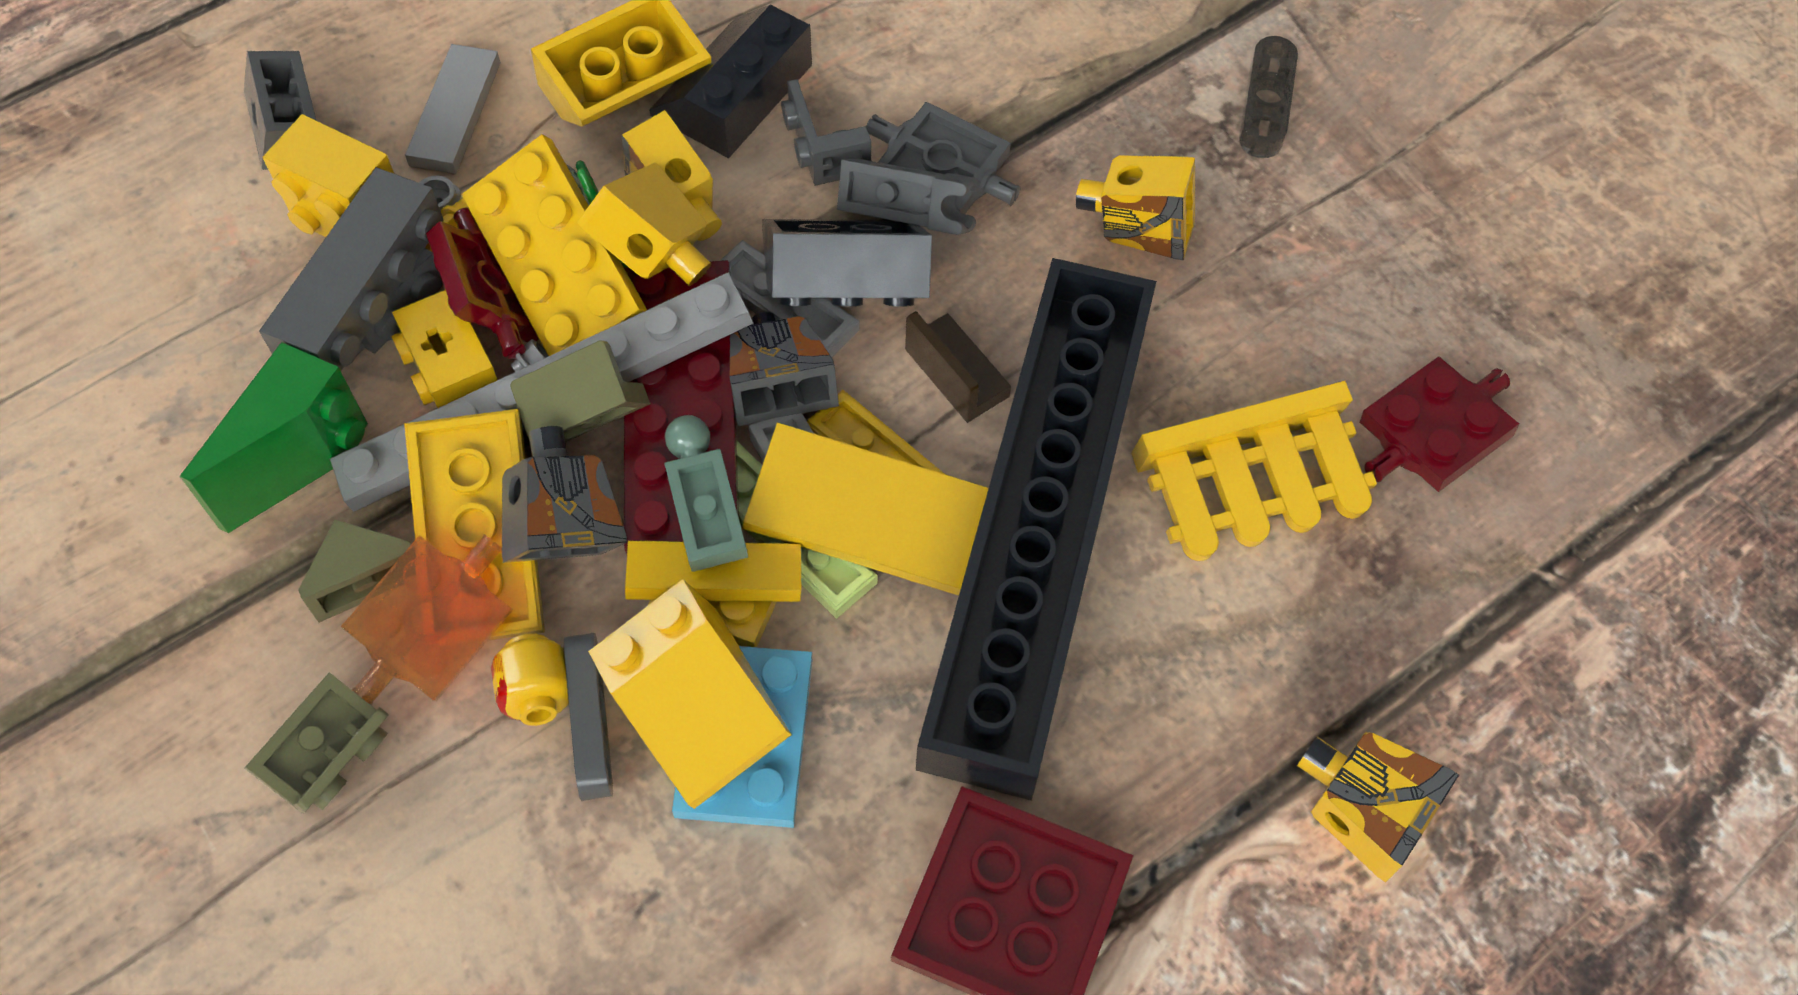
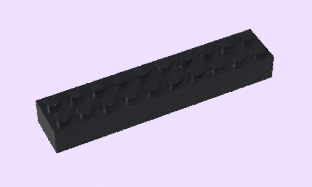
[916,258,1157,801]

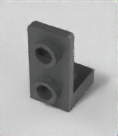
[781,79,871,186]

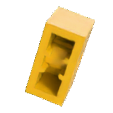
[391,290,497,408]

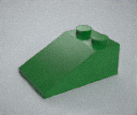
[180,342,368,533]

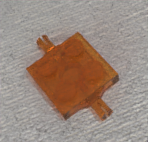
[341,534,513,705]

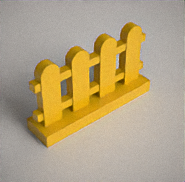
[1131,381,1377,561]

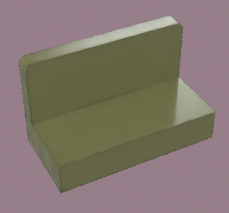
[510,340,650,442]

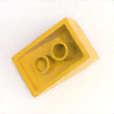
[588,579,792,809]

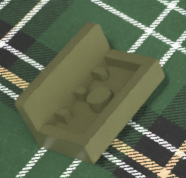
[244,672,389,813]

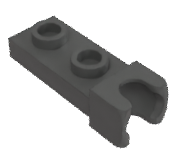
[837,157,981,235]

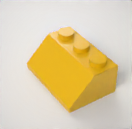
[531,0,712,127]

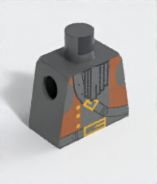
[730,312,839,426]
[502,426,627,563]

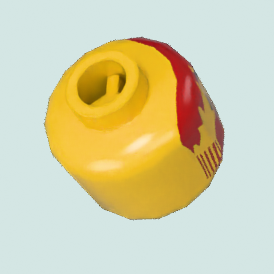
[491,633,569,726]

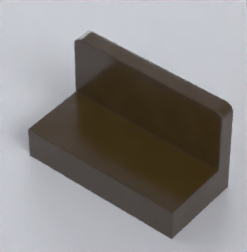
[905,311,1011,423]

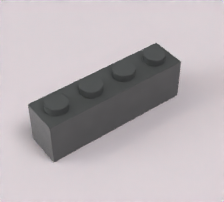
[259,167,444,371]

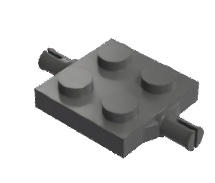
[866,102,1021,214]

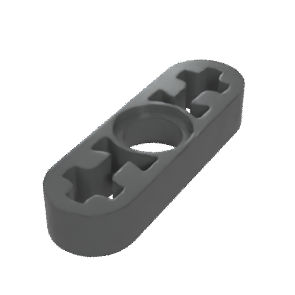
[564,633,613,801]

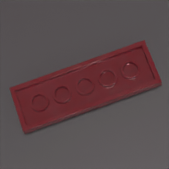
[624,260,739,555]

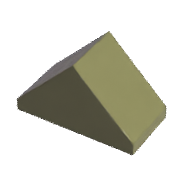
[298,520,419,623]

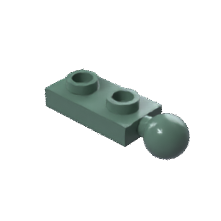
[665,415,748,572]

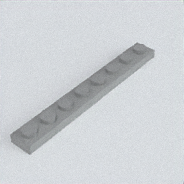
[330,272,753,512]

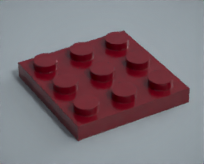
[891,786,1134,995]

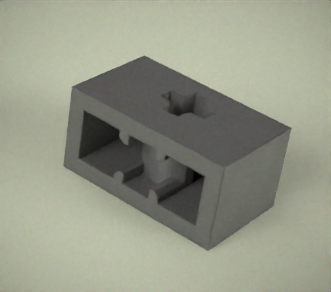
[244,51,316,170]

